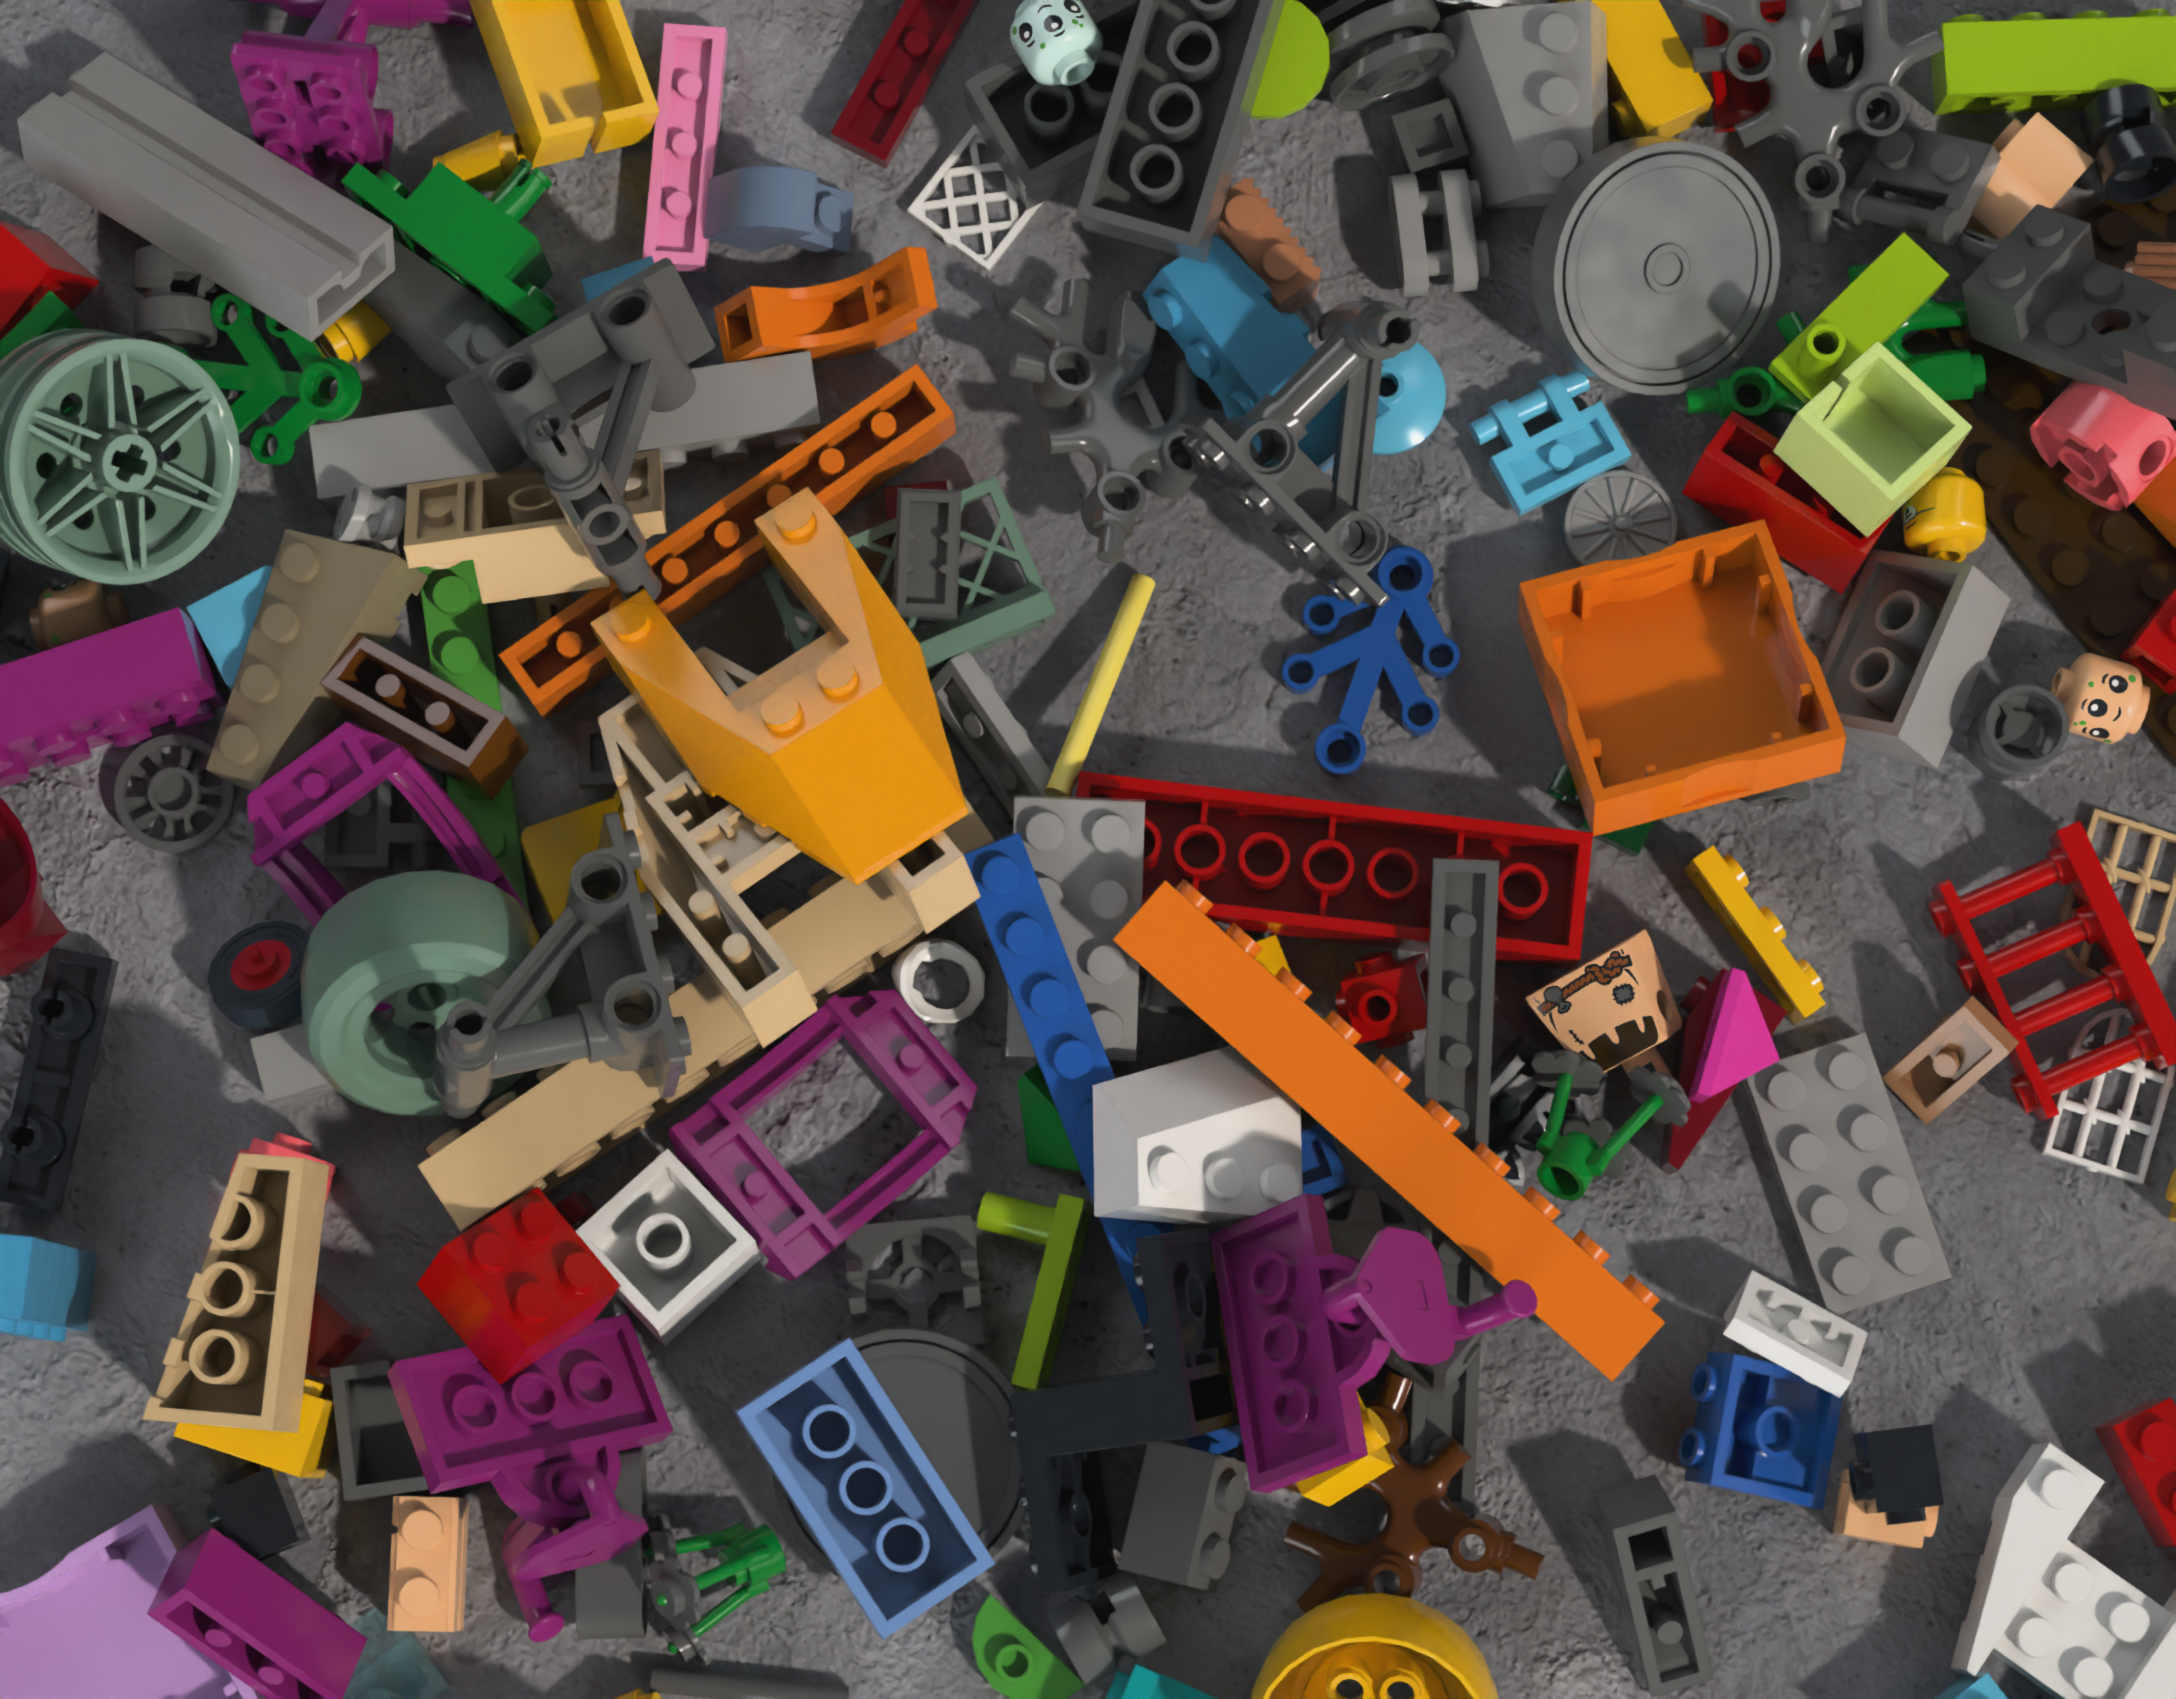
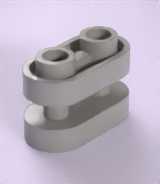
[1387,168,1489,298]

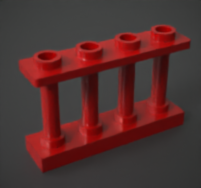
[1927,821,2176,1122]

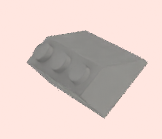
[1820,549,2011,769]

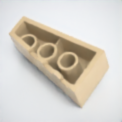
[142,1153,329,1433]

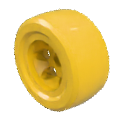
[1251,1593,1499,1699]

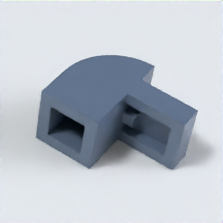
[704,166,854,258]

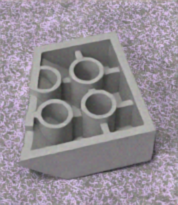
[1431,0,1608,209]

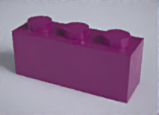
[147,1527,367,1699]

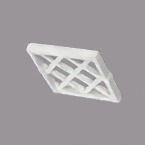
[907,125,1044,273]

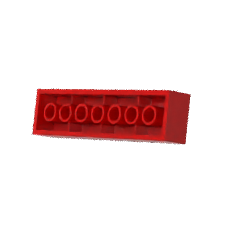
[1076,771,1593,970]

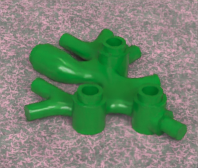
[1684,254,1986,426]

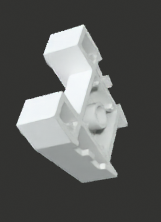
[1950,1443,2176,1699]

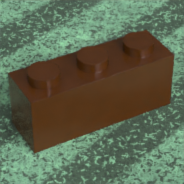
[320,633,530,800]

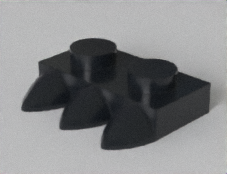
[1488,1035,1582,1186]

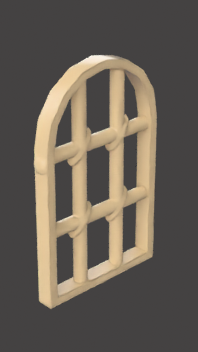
[2059,808,2176,979]

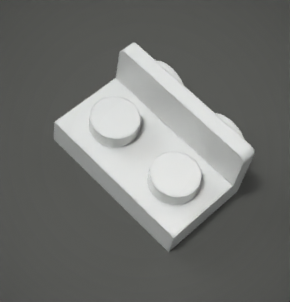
[1723,1270,1868,1398]

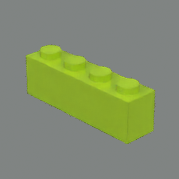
[1931,9,2176,115]

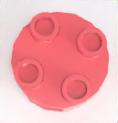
[2029,380,2176,511]

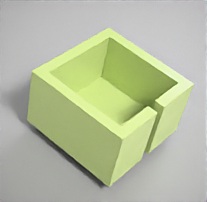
[1773,341,1972,537]

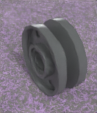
[1327,0,1456,111]

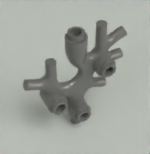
[1681,0,1945,242]
[1008,279,1228,564]

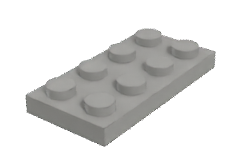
[1006,795,1146,1061]
[1742,1032,1952,1315]

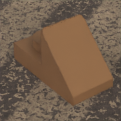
[1882,995,2019,1125]

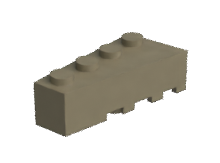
[206,529,428,791]

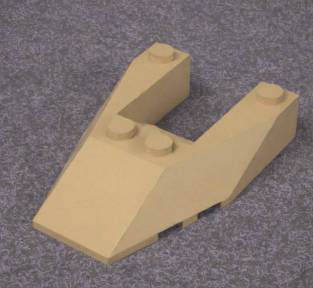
[597,646,981,1048]

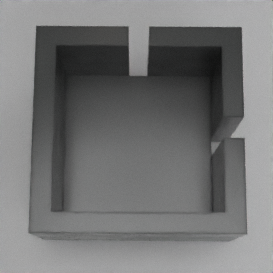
[330,1354,488,1501]

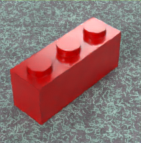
[1681,411,1895,594]

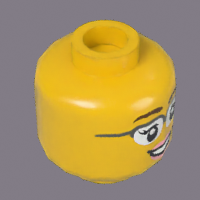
[1901,467,1987,562]

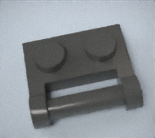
[1837,125,2001,247]

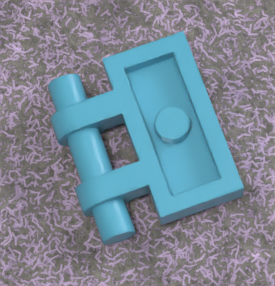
[1468,369,1632,517]

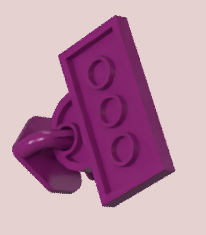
[1209,1193,1537,1493]
[387,1314,673,1642]

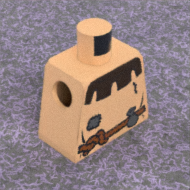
[1525,929,1682,1084]

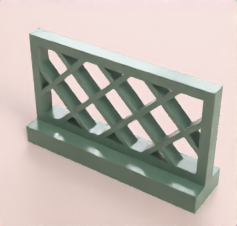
[763,476,1057,673]

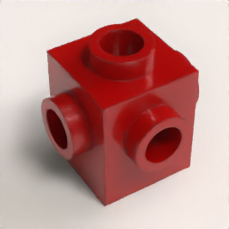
[1336,951,1428,1049]

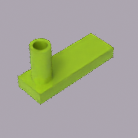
[1768,232,1950,405]
[977,1191,1094,1390]

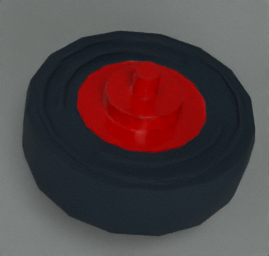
[207,921,310,1030]

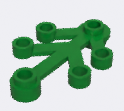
[157,293,362,465]

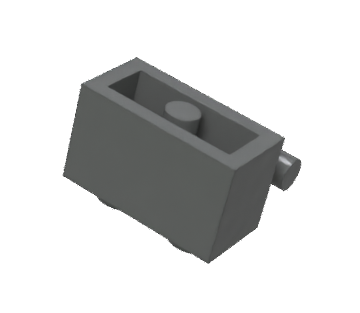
[1117,1441,1247,1593]

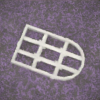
[2041,1008,2175,1185]

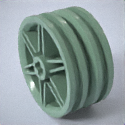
[0,328,240,585]

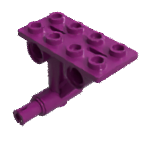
[228,0,477,195]

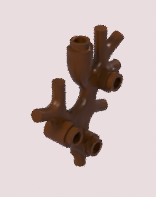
[1283,1370,1545,1613]

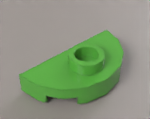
[972,1593,1085,1699]

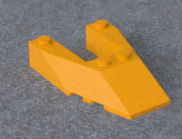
[590,487,969,885]

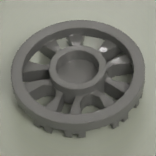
[114,734,236,854]

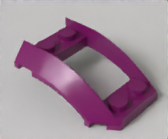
[247,722,533,1012]
[668,989,978,1282]

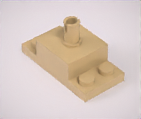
[404,449,666,625]

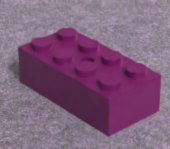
[0,607,228,787]

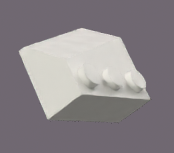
[1092,1045,1303,1228]

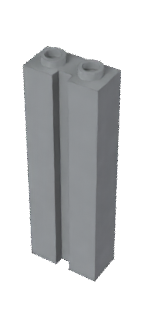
[17,51,395,342]

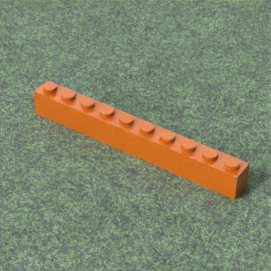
[1113,879,1665,1382]

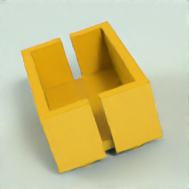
[469,0,660,169]

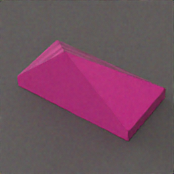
[1688,968,1780,1103]

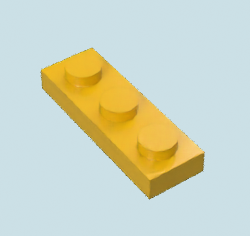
[1683,845,1826,1026]

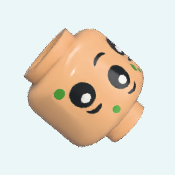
[2050,653,2150,744]

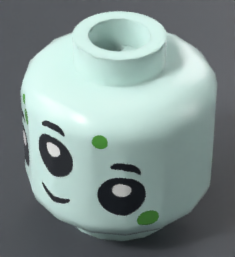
[1010,0,1103,86]

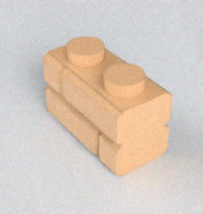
[387,1496,469,1632]

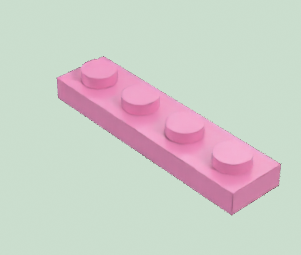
[642,23,728,273]

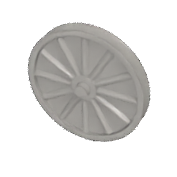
[1563,470,1677,567]

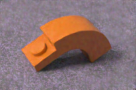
[714,246,938,363]

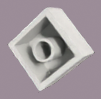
[575,1148,761,1346]

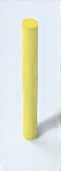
[1045,574,1156,797]

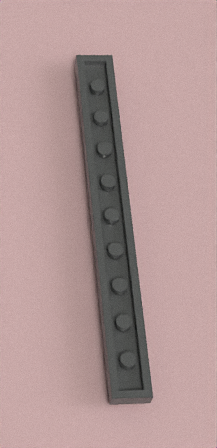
[1409,858,1499,1515]

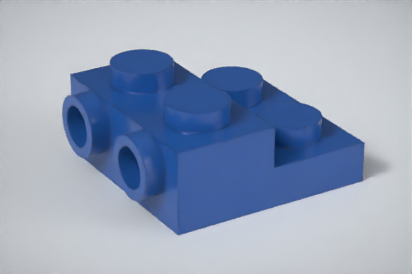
[1678,1352,1844,1510]

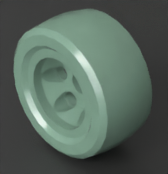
[301,870,552,1117]

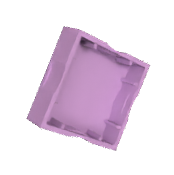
[0,1504,267,1699]

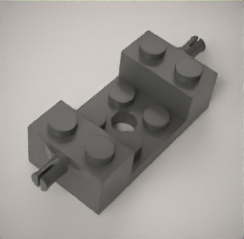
[1957,204,2176,421]

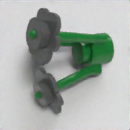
[1532,1050,1691,1201]
[645,1514,786,1668]

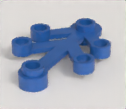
[1281,545,1460,778]

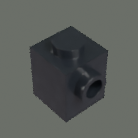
[1849,1424,1944,1525]
[207,1462,311,1562]

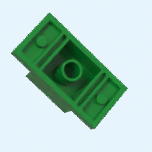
[341,158,560,339]

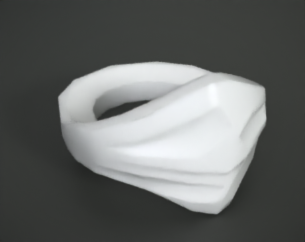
[891,938,985,1023]

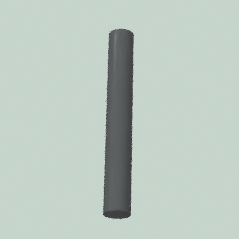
[650,1666,849,1699]

